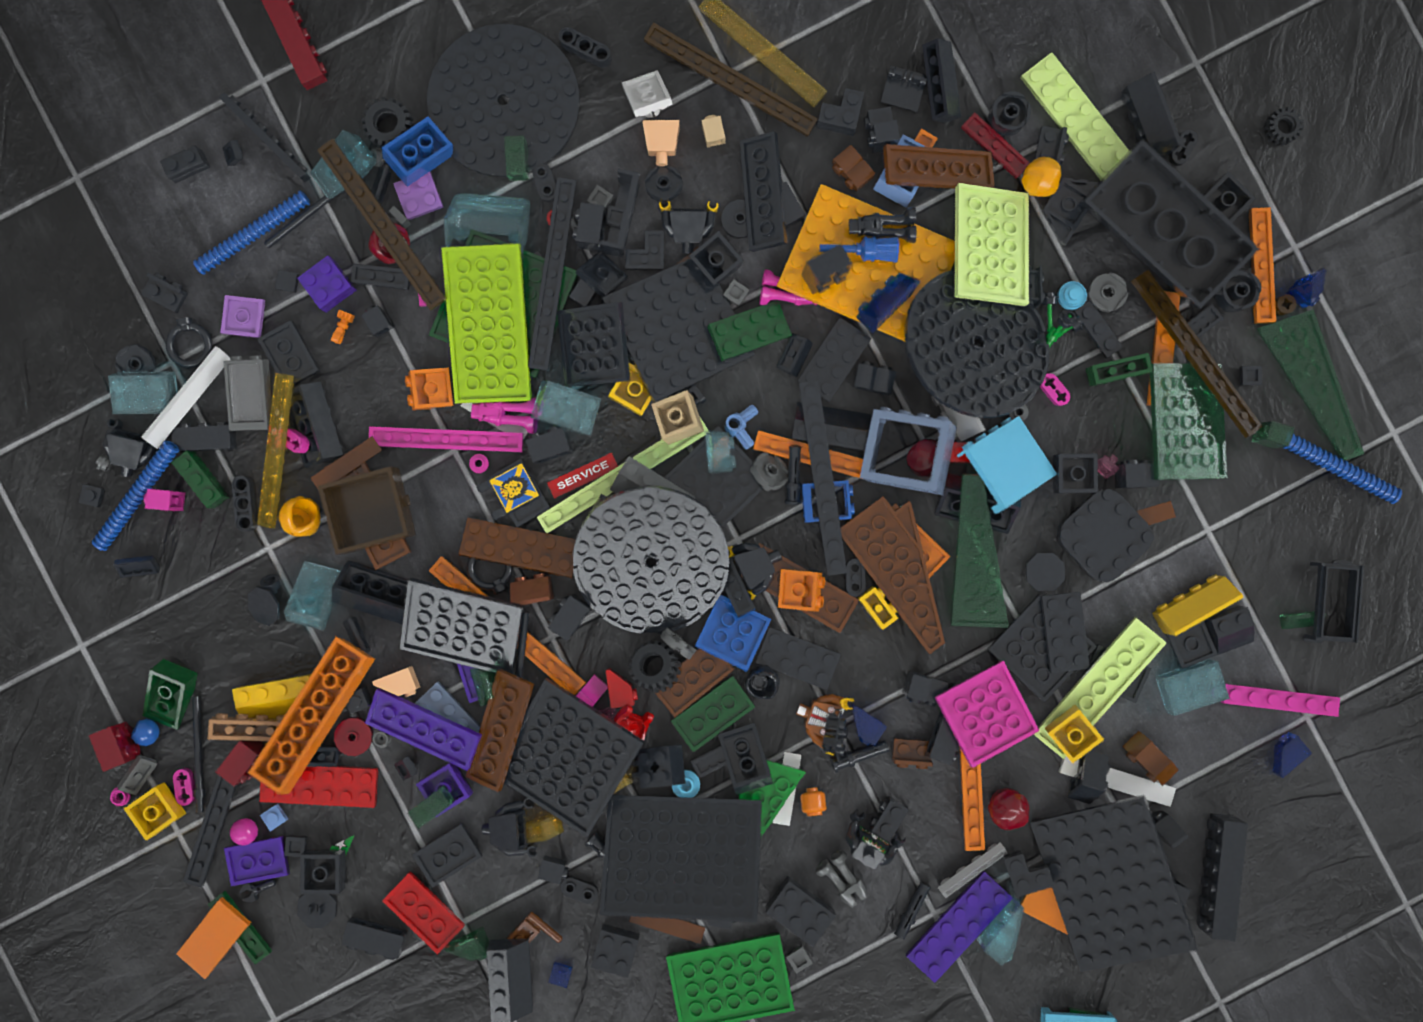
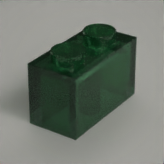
[504,136,529,181]
[1251,421,1295,449]
[407,785,455,829]

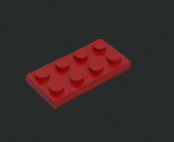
[382,871,465,954]

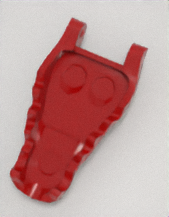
[613,704,654,740]

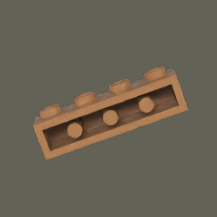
[208,713,285,741]

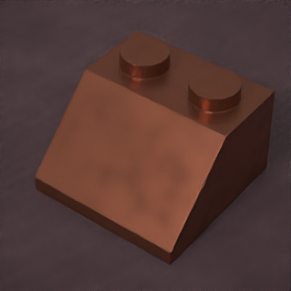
[510,573,554,605]

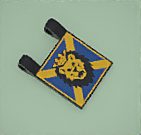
[477,462,540,520]

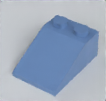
[873,134,925,208]

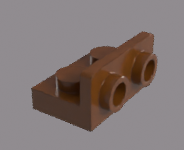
[892,738,933,769]

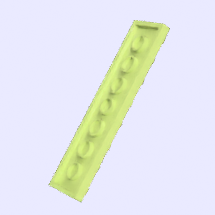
[1020,52,1129,180]
[1034,617,1166,759]

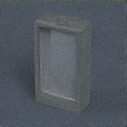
[224,356,274,431]

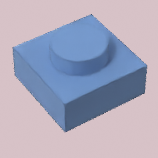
[260,804,288,831]

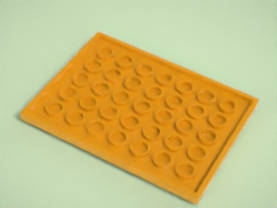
[777,184,955,341]

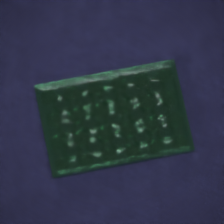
[1150,363,1227,480]

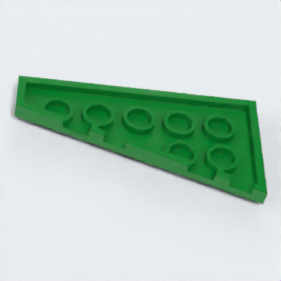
[738,759,806,837]

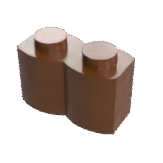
[832,145,875,192]

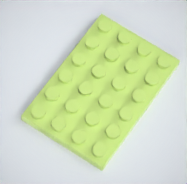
[955,183,1029,306]

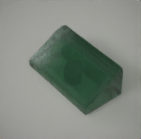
[1280,611,1326,629]

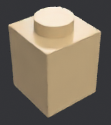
[702,115,726,148]

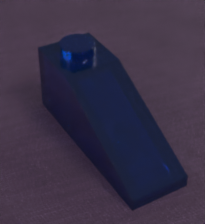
[1286,268,1326,308]

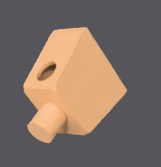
[643,120,680,166]

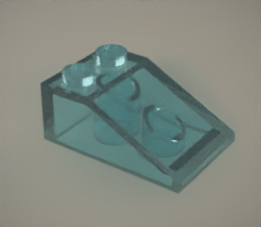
[310,130,377,199]
[705,431,736,474]
[284,561,341,631]
[977,895,1024,966]

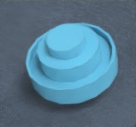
[1057,281,1087,310]
[672,770,700,798]

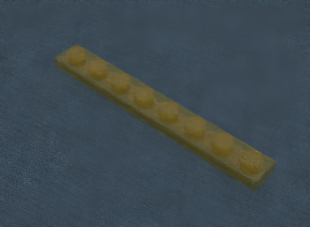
[699,0,827,107]
[257,373,294,528]

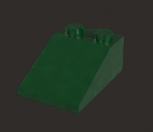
[142,659,198,730]

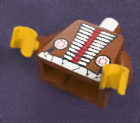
[796,694,854,755]

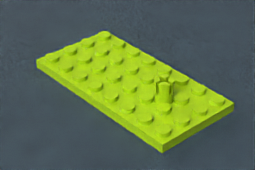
[442,244,532,404]

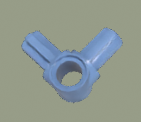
[724,405,758,450]

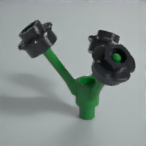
[1042,292,1084,348]

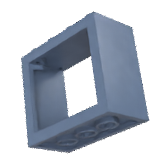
[860,407,957,495]

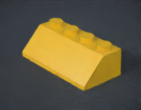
[1152,574,1244,636]
[232,674,312,718]

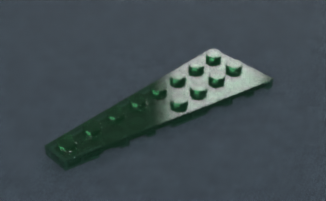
[1257,309,1364,461]
[951,474,1009,628]

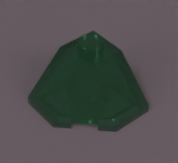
[445,927,490,961]

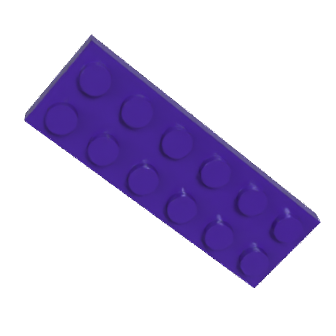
[365,688,482,771]
[906,871,1013,983]

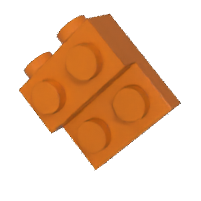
[405,368,453,411]
[778,569,825,612]

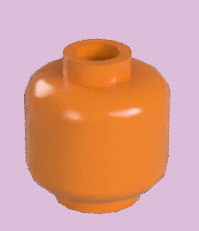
[800,787,827,816]

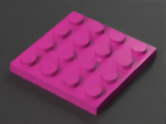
[935,661,1039,768]

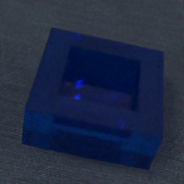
[548,962,573,988]

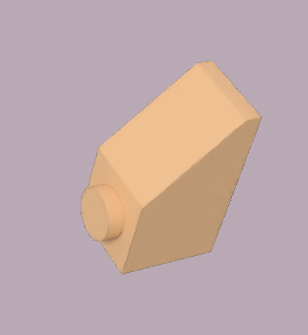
[372,666,420,697]

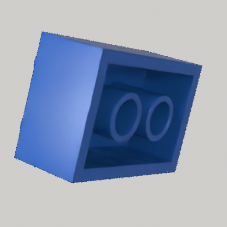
[382,117,453,187]

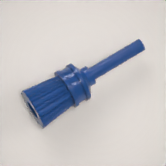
[819,237,899,263]

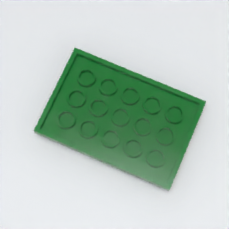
[666,933,795,1022]

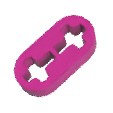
[1040,373,1070,406]
[279,428,309,453]
[173,768,196,806]

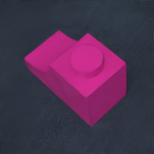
[576,674,608,706]

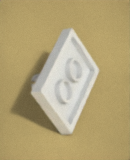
[622,70,673,118]

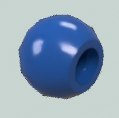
[131,719,160,746]

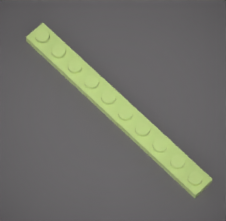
[537,417,710,533]

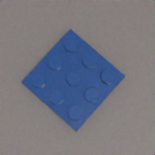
[695,595,771,672]

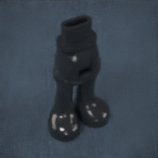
[849,207,917,243]

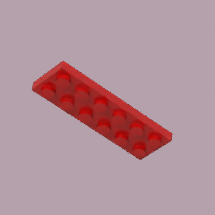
[259,766,378,808]

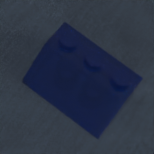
[856,272,920,333]

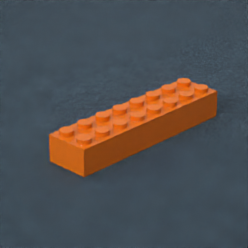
[248,637,375,794]

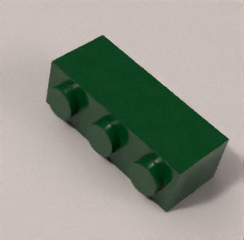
[1086,353,1153,387]
[171,451,230,509]

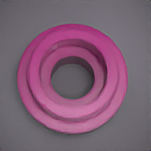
[469,454,489,473]
[110,787,131,806]

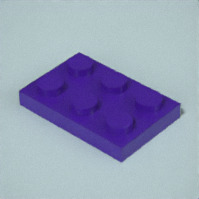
[224,836,290,886]

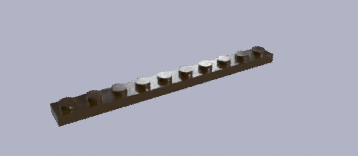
[644,22,818,137]
[317,138,447,311]
[1131,270,1263,438]

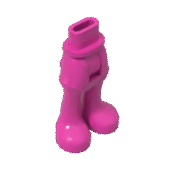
[759,269,817,306]
[471,398,539,434]

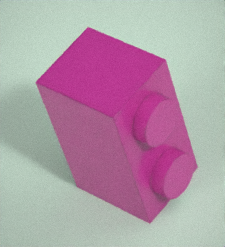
[144,489,185,511]

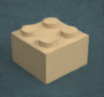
[651,391,704,445]

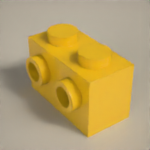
[857,586,898,630]

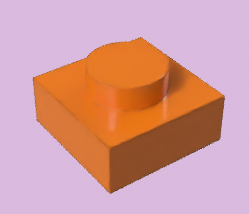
[915,128,938,147]

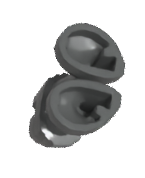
[815,850,868,908]

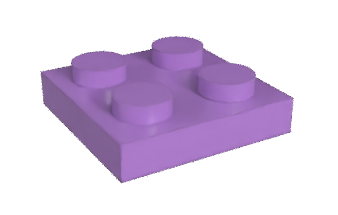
[393,172,444,221]
[220,295,265,338]

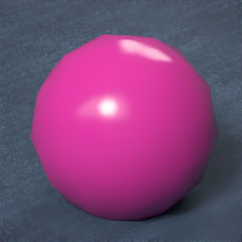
[230,818,258,846]

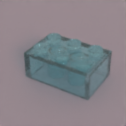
[108,372,177,414]
[531,381,601,436]
[1155,659,1230,716]

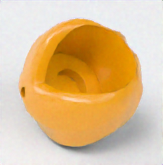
[1021,157,1061,197]
[279,496,321,537]

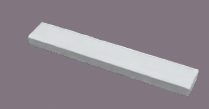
[141,346,230,449]
[1059,756,1176,807]

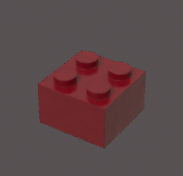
[89,721,140,772]
[216,740,266,786]

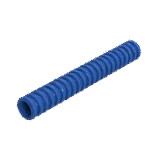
[193,190,310,275]
[1277,430,1402,504]
[92,441,179,551]

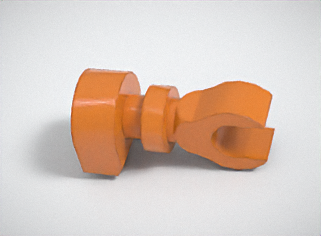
[331,310,355,344]

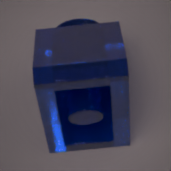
[851,703,887,746]
[1273,733,1312,778]

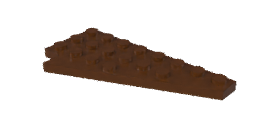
[840,496,945,654]

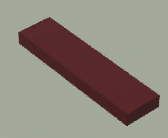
[961,112,1030,179]

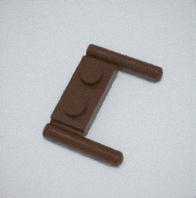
[506,911,562,943]

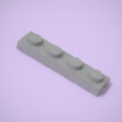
[938,842,1008,898]

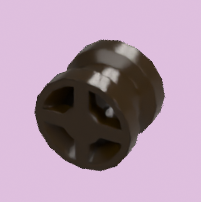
[1275,294,1296,316]

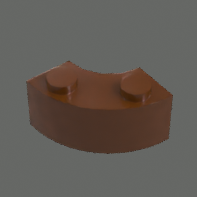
[1122,731,1179,786]

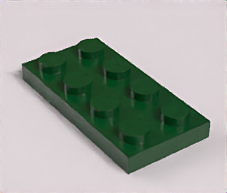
[707,300,792,361]
[671,675,755,752]

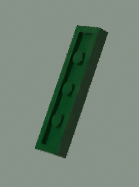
[207,891,272,965]

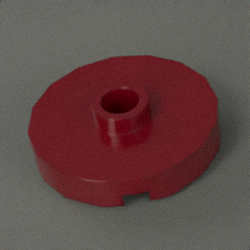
[334,717,373,756]

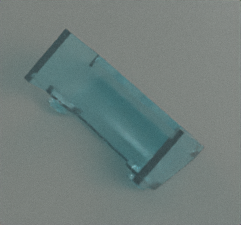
[444,193,530,254]

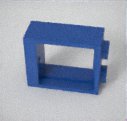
[802,480,855,523]

